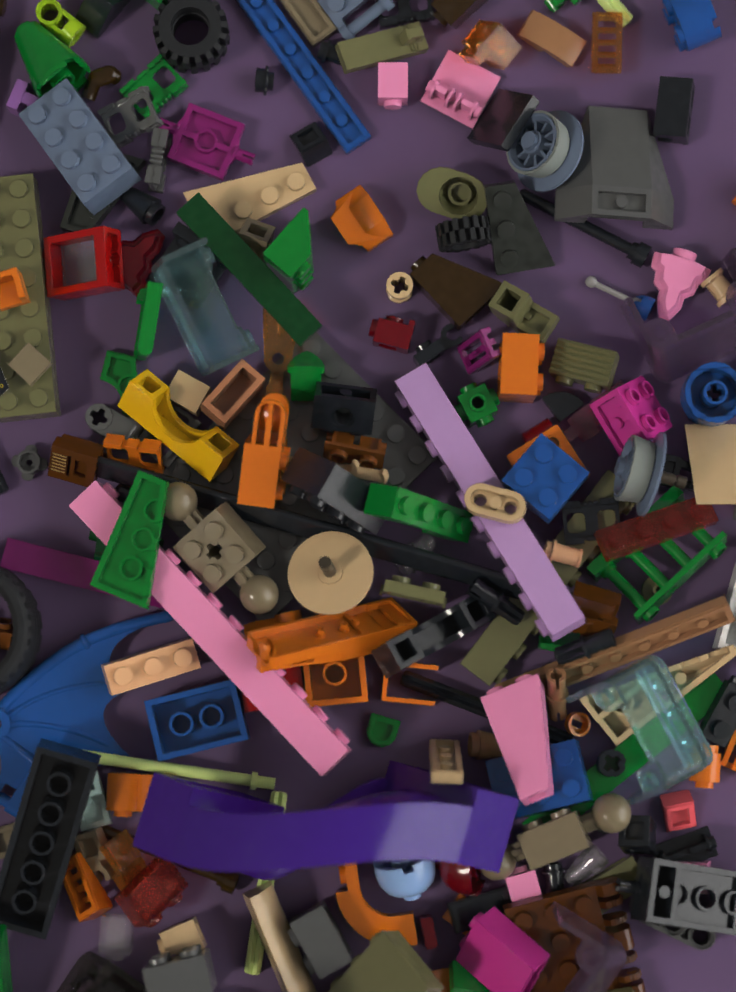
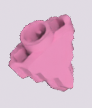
[651,248,711,322]

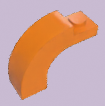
[336,863,418,946]

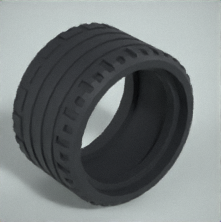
[0,567,43,695]

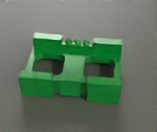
[119,54,188,119]

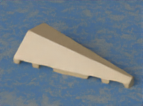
[579,644,736,746]

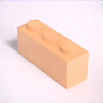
[101,637,201,696]

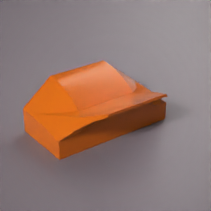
[330,185,393,252]

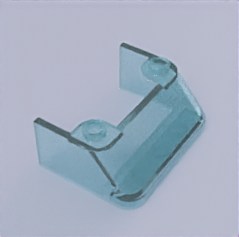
[151,237,260,377]
[566,655,713,806]

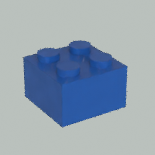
[501,433,590,524]

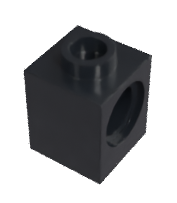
[618,815,657,855]

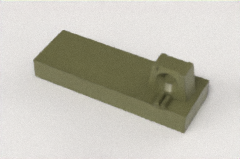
[335,21,429,74]

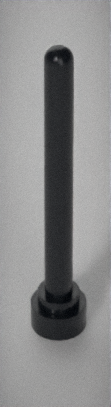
[519,189,652,268]

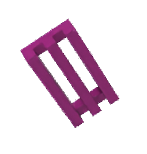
[457,327,501,374]

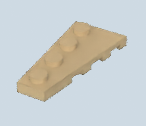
[183,163,317,232]

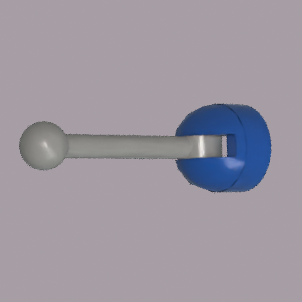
[585,276,656,321]

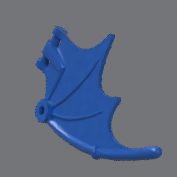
[0,610,174,818]

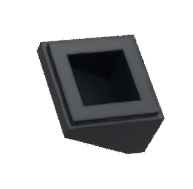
[290,122,332,167]

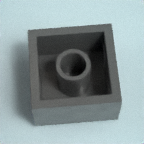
[287,899,353,979]
[142,944,217,992]

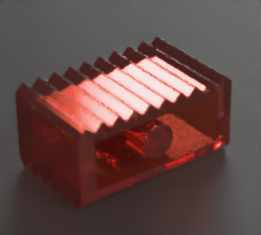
[114,858,189,928]

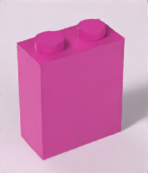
[455,906,551,992]

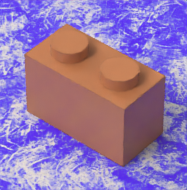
[201,359,265,430]

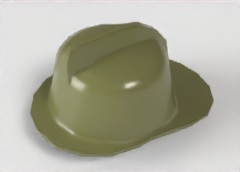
[417,167,486,219]

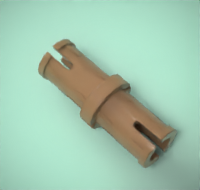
[545,667,569,721]

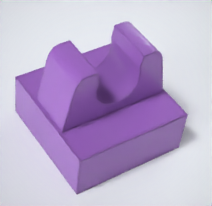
[6,78,39,117]

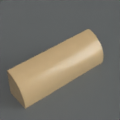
[242,881,317,992]

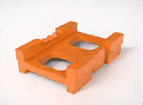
[103,433,165,474]

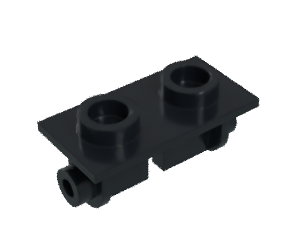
[653,826,718,862]

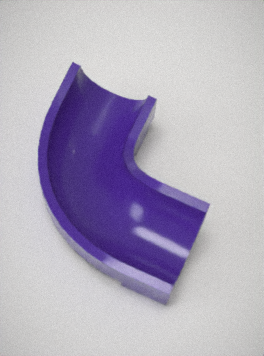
[132,760,520,881]

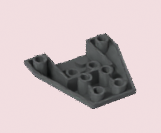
[554,106,674,230]

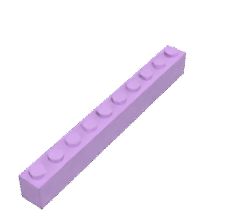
[394,363,585,642]

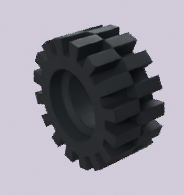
[435,215,492,253]

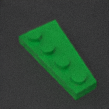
[90,470,169,610]

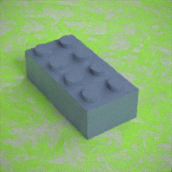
[18,78,142,215]

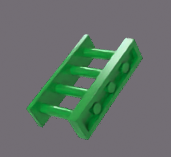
[586,485,727,625]

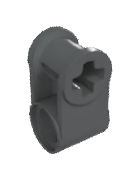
[85,403,144,452]

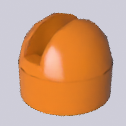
[564,711,591,737]

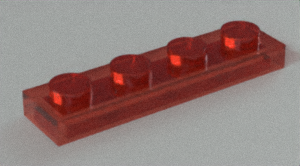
[594,497,719,562]

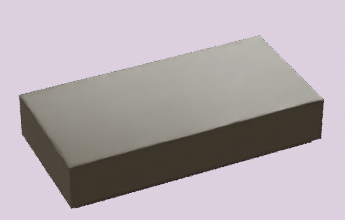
[279,0,337,48]

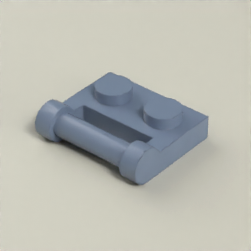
[318,0,396,40]

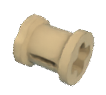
[700,268,736,308]
[386,272,413,304]

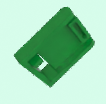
[133,281,163,361]

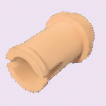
[543,539,583,568]

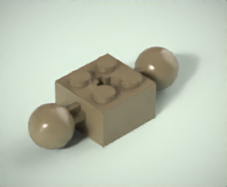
[164,482,279,614]
[479,793,632,880]

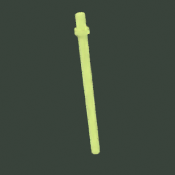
[81,749,276,790]

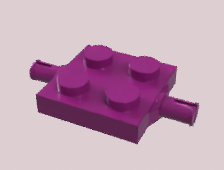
[159,103,256,181]

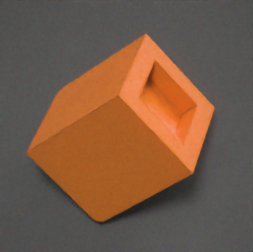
[0,267,31,312]

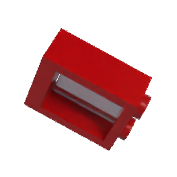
[43,226,125,301]

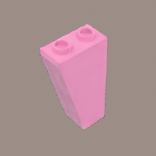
[480,674,554,806]

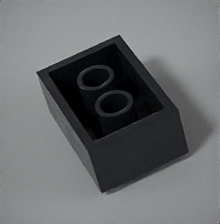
[281,447,385,535]

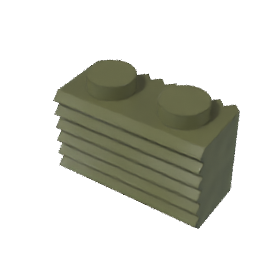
[549,338,620,394]

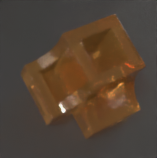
[458,20,523,70]

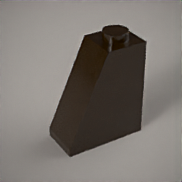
[410,253,502,331]

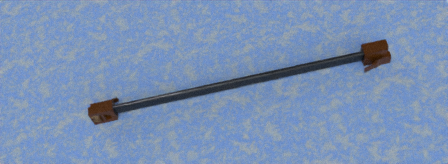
[47,434,622,636]

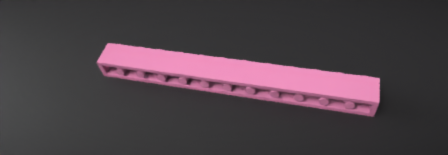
[69,480,352,777]

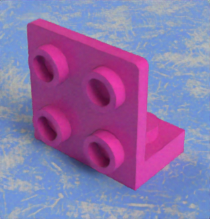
[589,375,673,456]

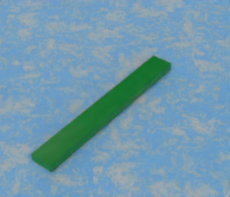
[522,673,723,825]

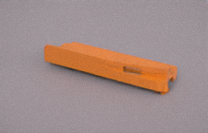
[247,597,418,673]

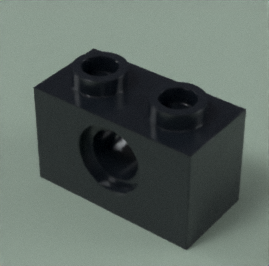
[311,381,377,436]

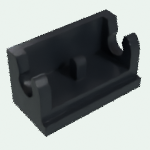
[653,76,695,145]

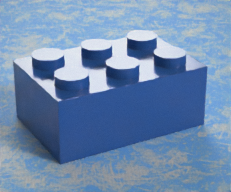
[144,680,251,762]
[485,739,594,820]

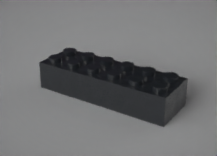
[0,738,101,940]

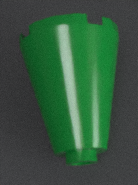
[14,21,90,98]

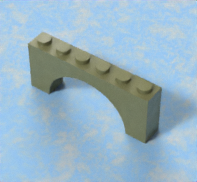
[328,931,444,992]

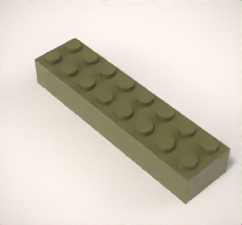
[0,173,61,423]

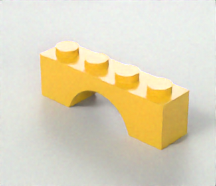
[117,369,240,482]

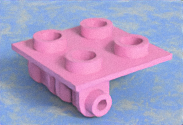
[420,50,501,129]

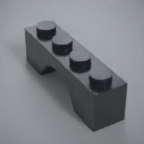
[371,596,496,679]

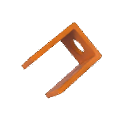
[381,663,439,706]

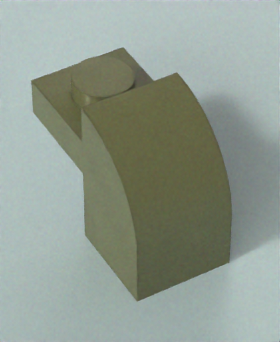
[488,280,560,343]

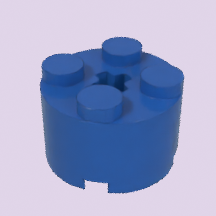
[662,0,722,52]
[680,362,736,426]

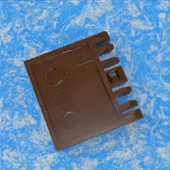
[503,876,646,992]

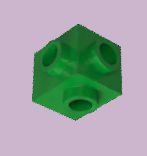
[454,382,500,428]

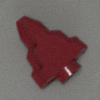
[121,229,166,297]

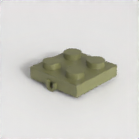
[379,575,447,609]

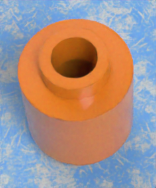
[689,744,721,789]

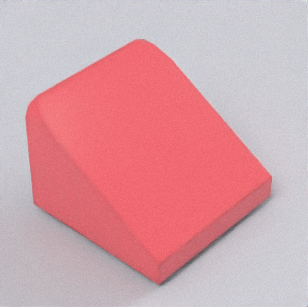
[660,790,697,832]

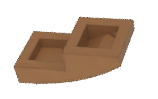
[516,10,587,68]

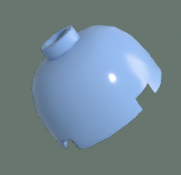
[373,860,436,901]

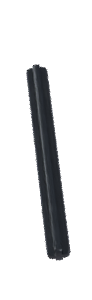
[400,670,573,744]

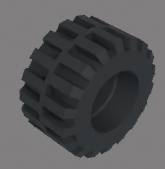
[153,0,230,74]

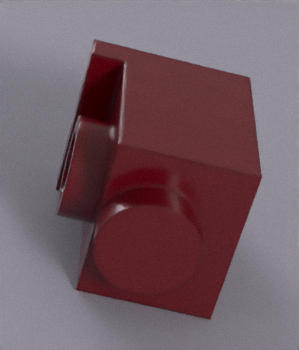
[368,315,416,355]

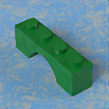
[364,483,474,543]

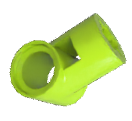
[35,0,86,47]

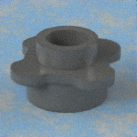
[11,445,48,481]

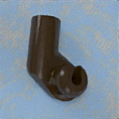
[81,65,122,102]

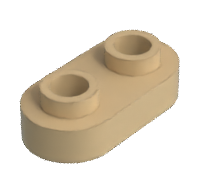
[464,483,526,524]

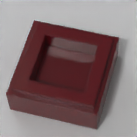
[420,914,438,950]

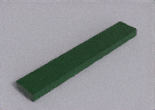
[176,192,322,347]

